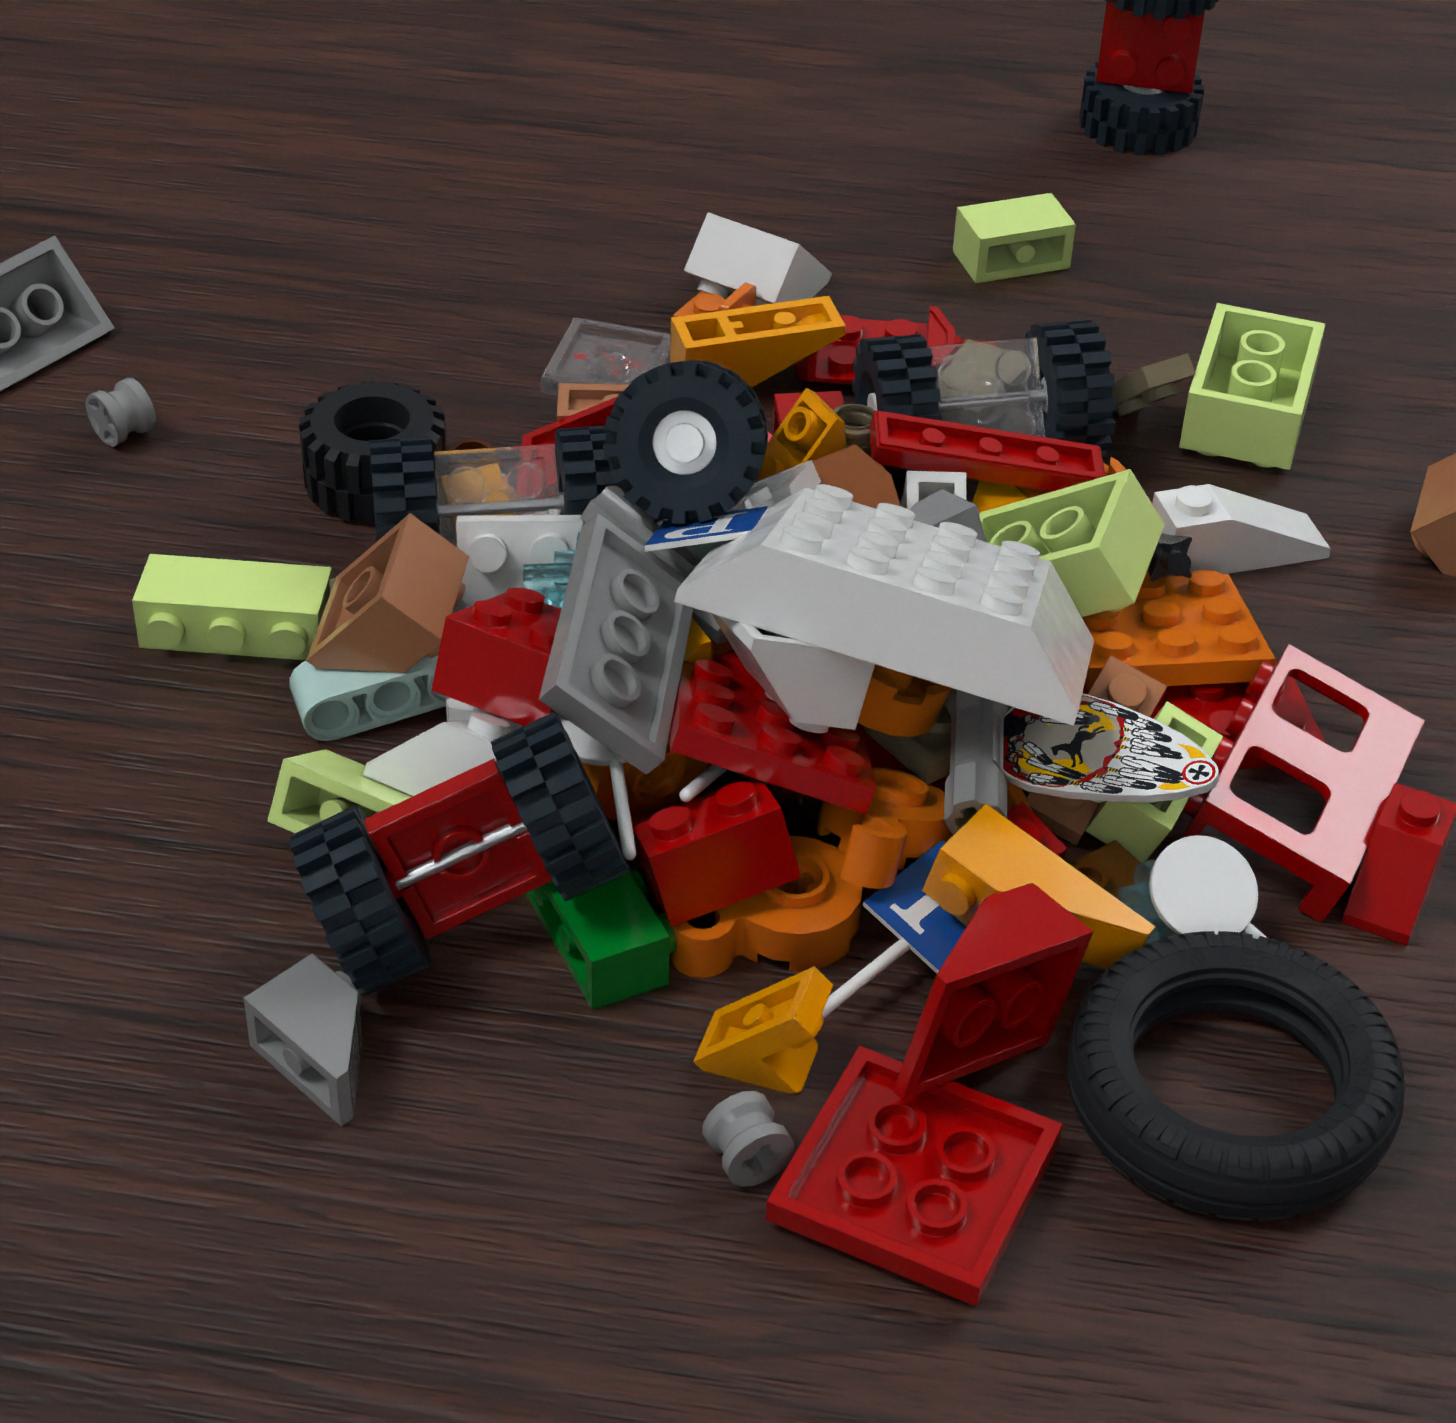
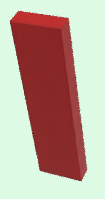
[869,411,1106,491]

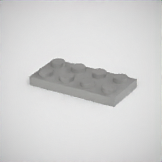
[539,513,693,775]

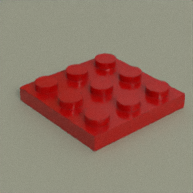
[670,659,876,815]
[765,1045,1063,1307]

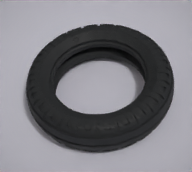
[1066,931,1405,1221]

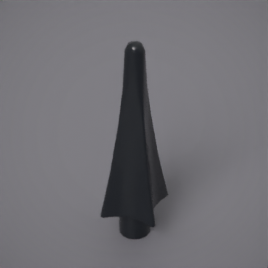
[1148,533,1192,581]

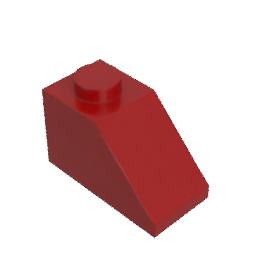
[1341,782,1456,946]

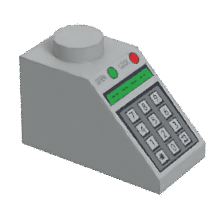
[244,953,363,1127]

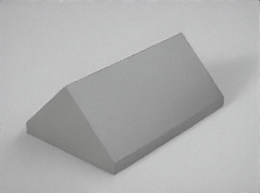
[0,235,115,392]

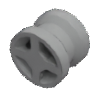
[85,377,156,447]
[702,1091,795,1187]

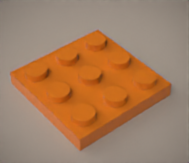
[1082,570,1276,690]

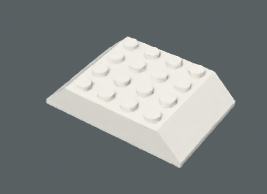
[674,484,1094,726]

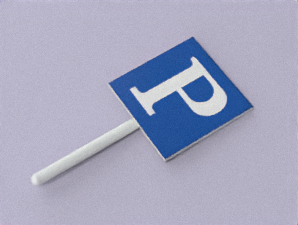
[644,506,769,552]
[822,840,968,1018]

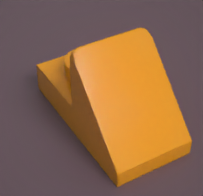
[693,966,833,1094]

